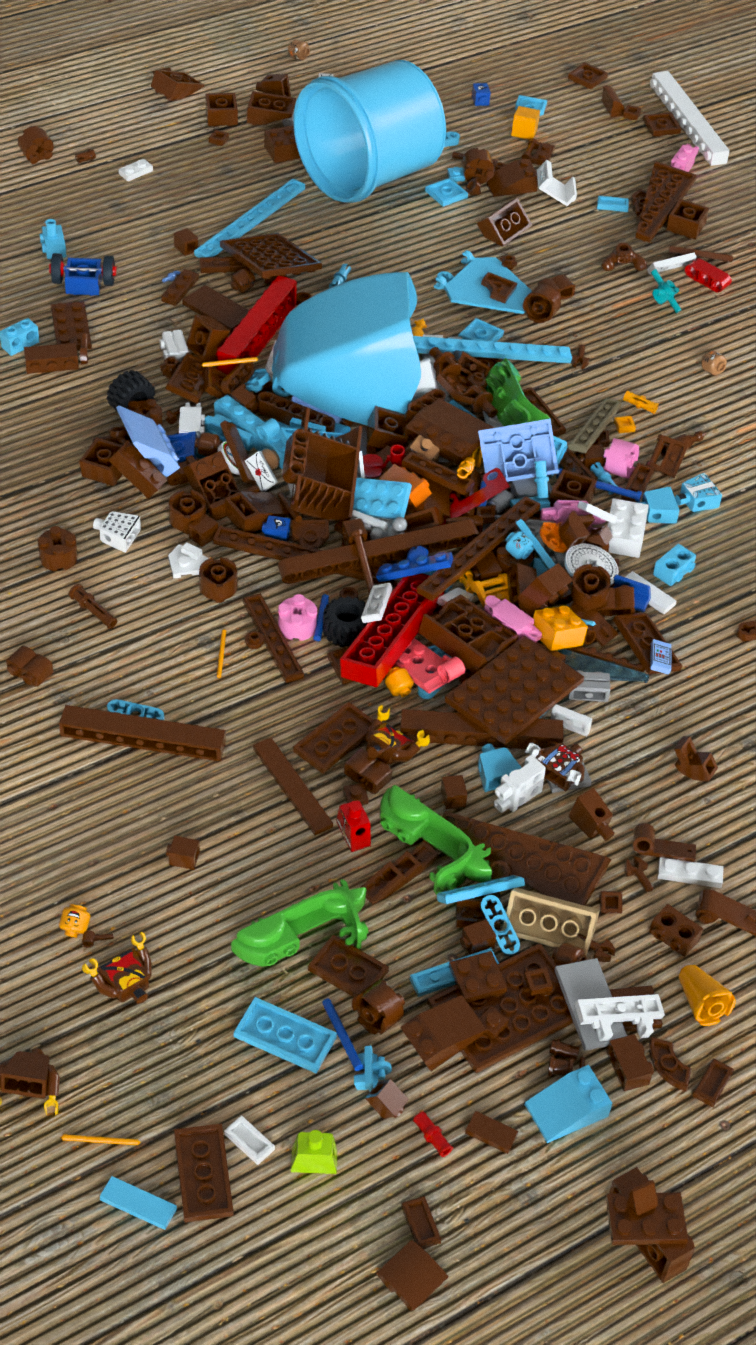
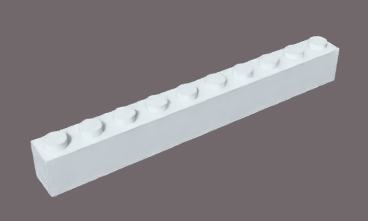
[650,71,730,166]

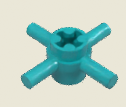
[651,269,681,314]

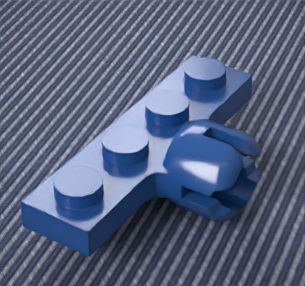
[376,546,454,582]

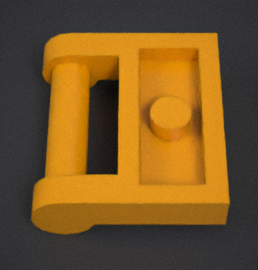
[471,573,510,608]

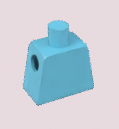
[636,487,680,524]
[478,744,522,792]

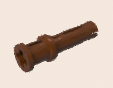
[68,584,117,629]

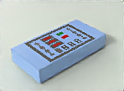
[650,639,671,675]

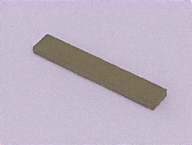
[569,398,621,453]

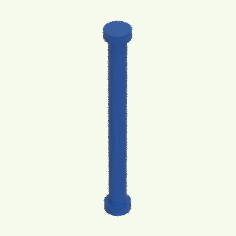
[556,468,642,502]

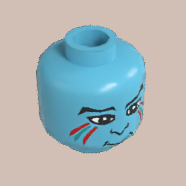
[505,531,534,559]

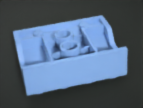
[116,406,180,477]
[478,419,559,482]

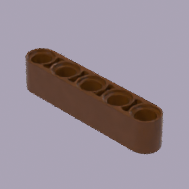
[258,392,335,433]

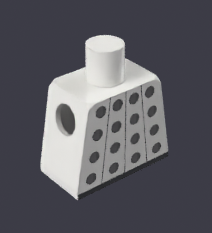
[93,511,141,553]

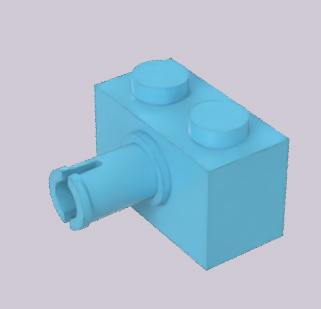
[39,219,66,259]

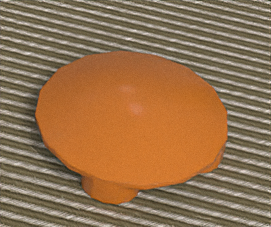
[539,522,569,553]

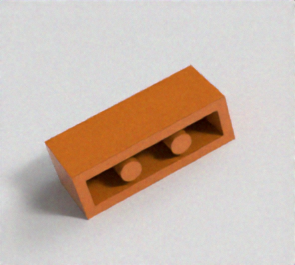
[379,464,432,508]

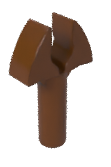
[80,333,88,364]
[571,344,590,369]
[625,856,654,892]
[577,933,616,962]

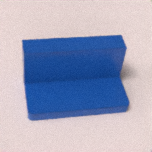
[613,575,651,613]

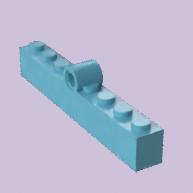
[214,394,286,470]

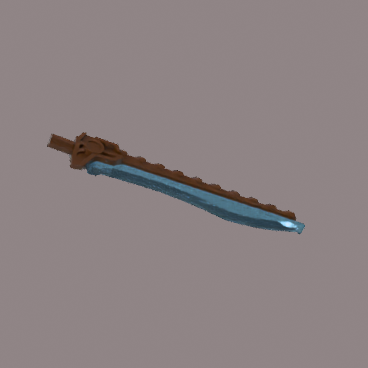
[437,606,649,683]

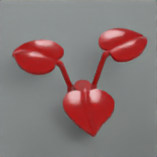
[363,445,408,479]

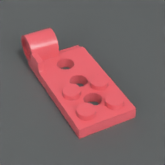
[393,638,465,694]

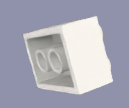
[608,499,649,558]

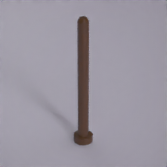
[350,530,374,594]

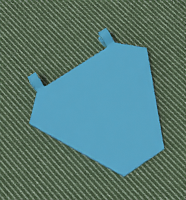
[434,250,532,314]

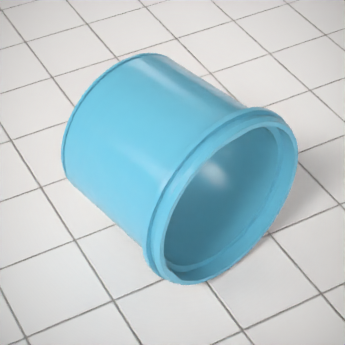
[293,60,446,203]

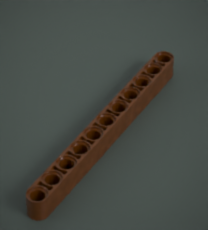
[277,520,480,584]

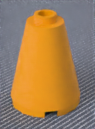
[679,965,736,1026]

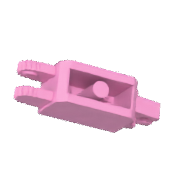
[671,143,699,172]
[540,500,606,527]
[484,595,542,643]

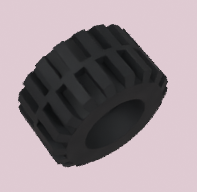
[107,370,155,412]
[323,596,368,647]

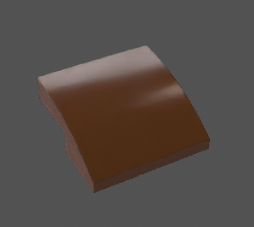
[456,886,501,929]
[376,1240,449,1312]

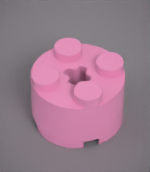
[604,438,639,478]
[278,594,317,641]

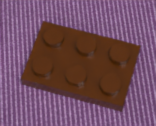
[308,935,389,997]
[606,1192,688,1245]

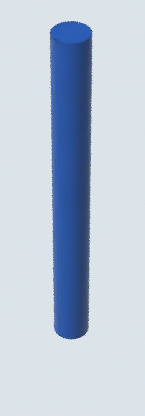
[322,998,363,1071]

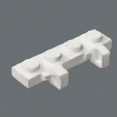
[574,994,665,1041]

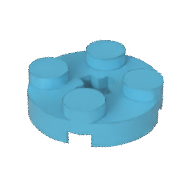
[245,368,271,393]

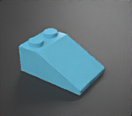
[524,1065,612,1143]

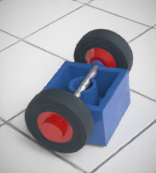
[49,253,117,296]

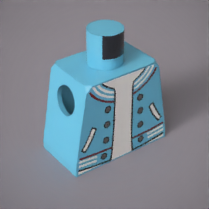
[675,473,722,512]

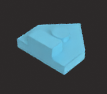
[515,95,547,116]

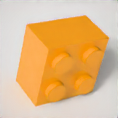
[533,605,588,651]

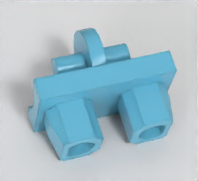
[354,1045,392,1092]

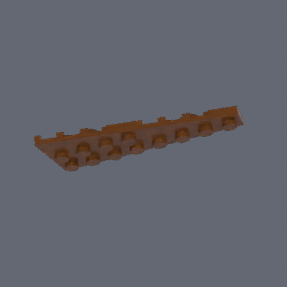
[635,161,697,243]
[442,811,612,906]

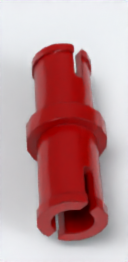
[413,1111,453,1157]

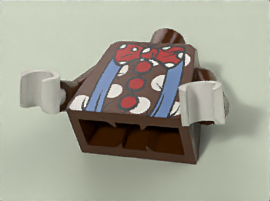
[525,743,585,791]

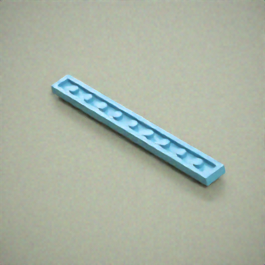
[194,179,305,258]
[413,336,572,363]

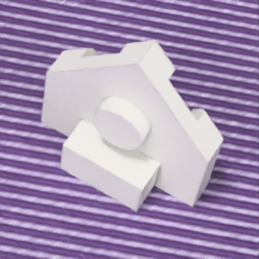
[168,542,209,579]

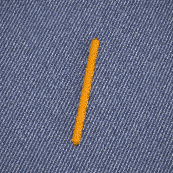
[201,357,259,367]
[217,629,226,678]
[60,1134,141,1145]

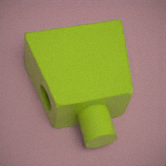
[291,1130,337,1174]

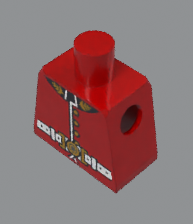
[336,800,371,852]

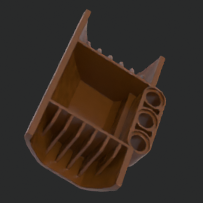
[282,407,362,521]

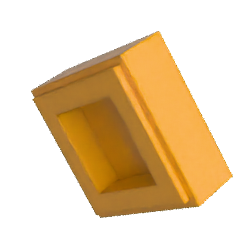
[614,416,636,433]

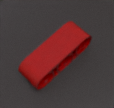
[685,258,732,293]

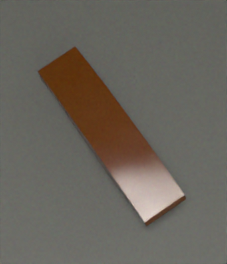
[360,840,440,905]

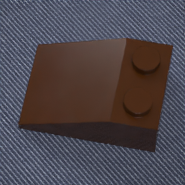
[151,70,204,101]
[247,91,296,125]
[486,159,538,197]
[400,995,487,1072]

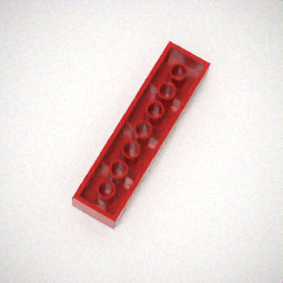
[216,275,297,375]
[340,573,444,688]

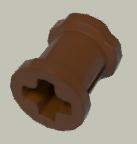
[548,1055,574,1077]

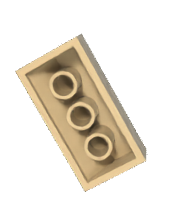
[502,888,600,956]

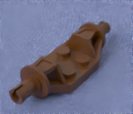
[429,347,498,418]

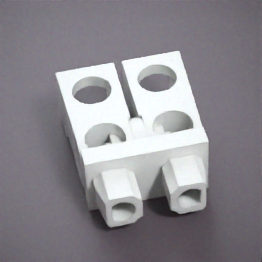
[494,755,546,813]

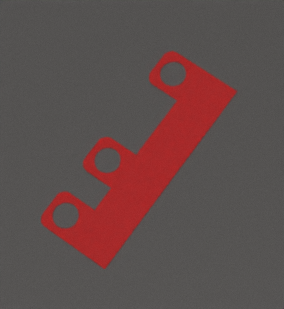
[434,468,510,527]

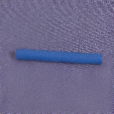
[314,594,329,641]

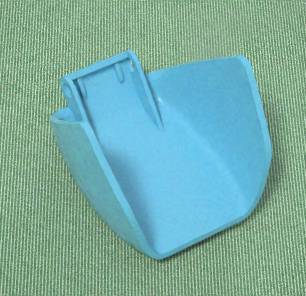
[272,272,421,426]

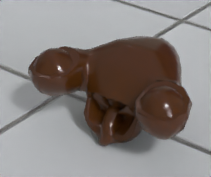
[601,243,647,271]

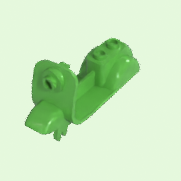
[486,358,552,426]
[379,785,492,895]
[231,879,369,967]

